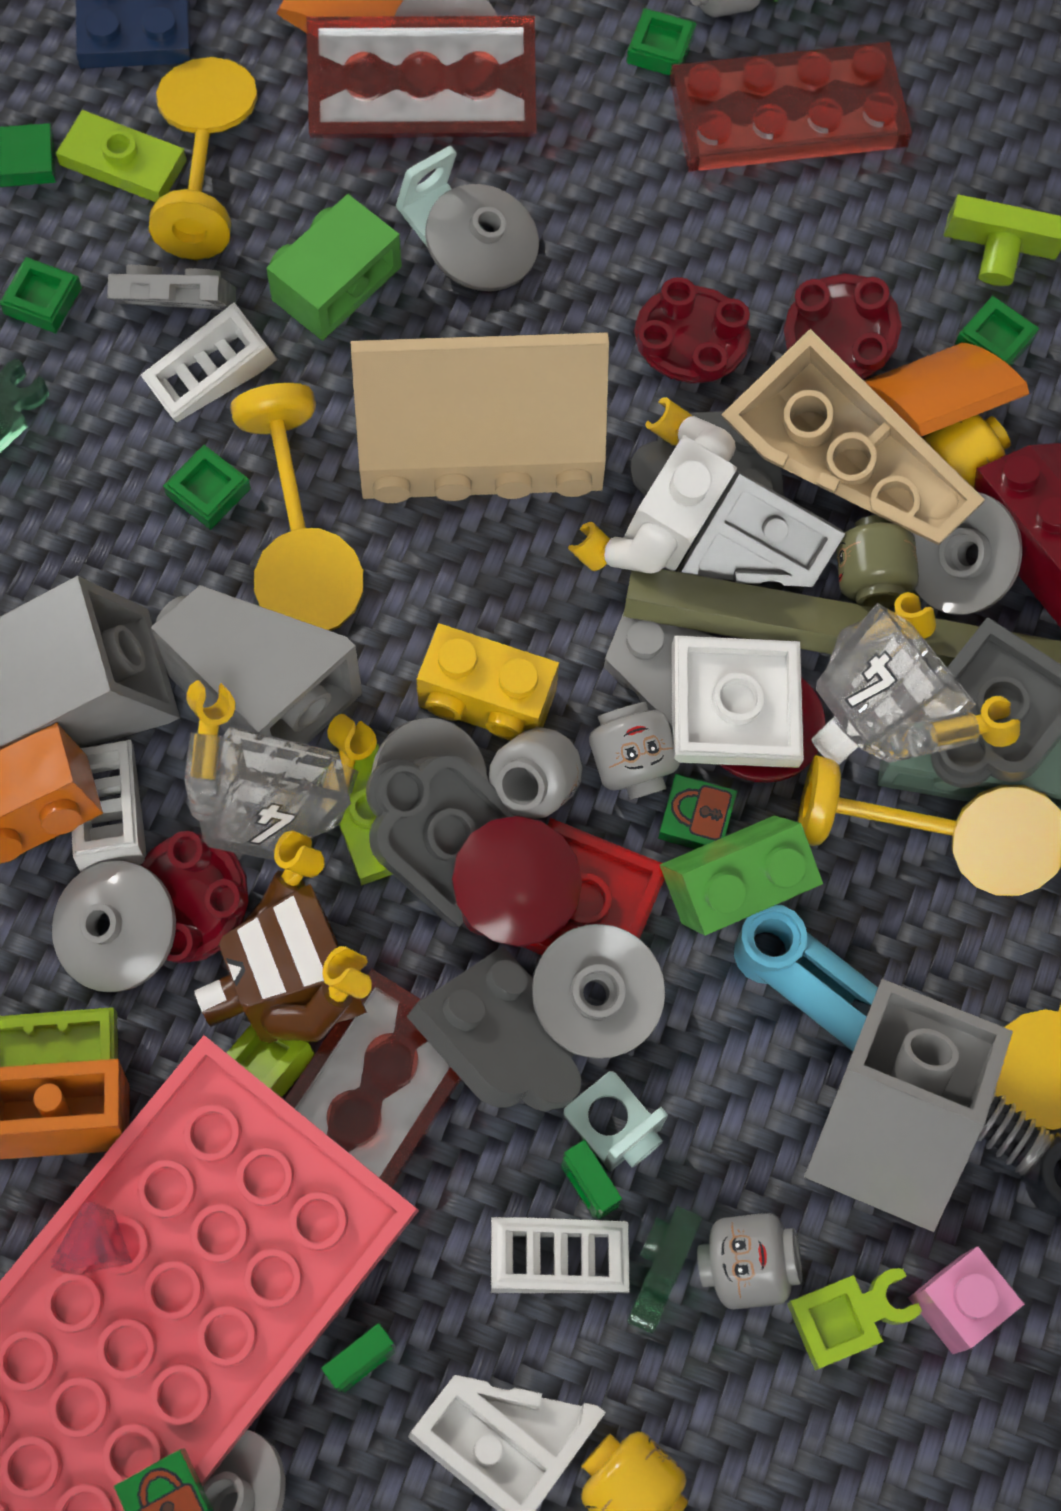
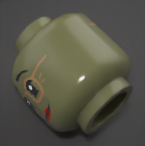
[836,515,919,610]

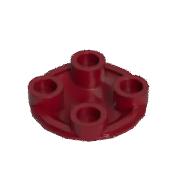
[784,273,902,380]
[634,277,751,383]
[452,816,582,947]
[140,831,249,963]

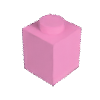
[908,1246,1024,1354]

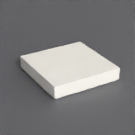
[672,636,804,768]

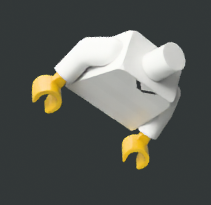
[568,397,737,574]

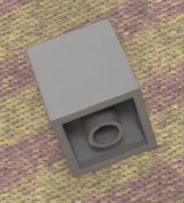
[0,576,180,750]
[151,585,362,776]
[804,979,1013,1232]

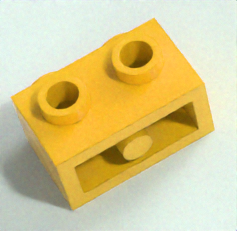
[416,623,559,740]

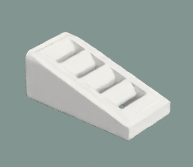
[141,303,278,422]
[72,740,146,872]
[491,1218,629,1293]

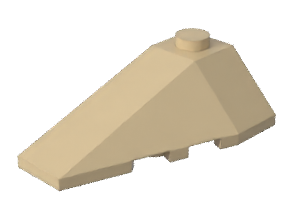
[721,329,985,545]

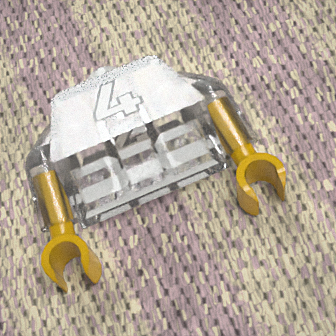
[812,592,1020,765]
[185,680,377,860]

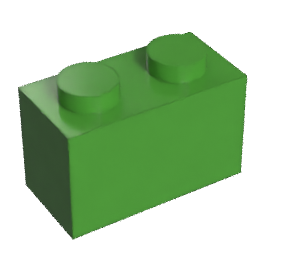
[266,194,402,341]
[660,815,823,936]

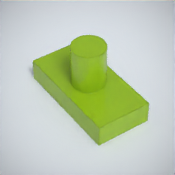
[944,194,1061,286]

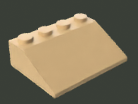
[351,333,609,503]

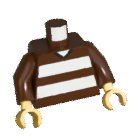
[195,830,372,1043]

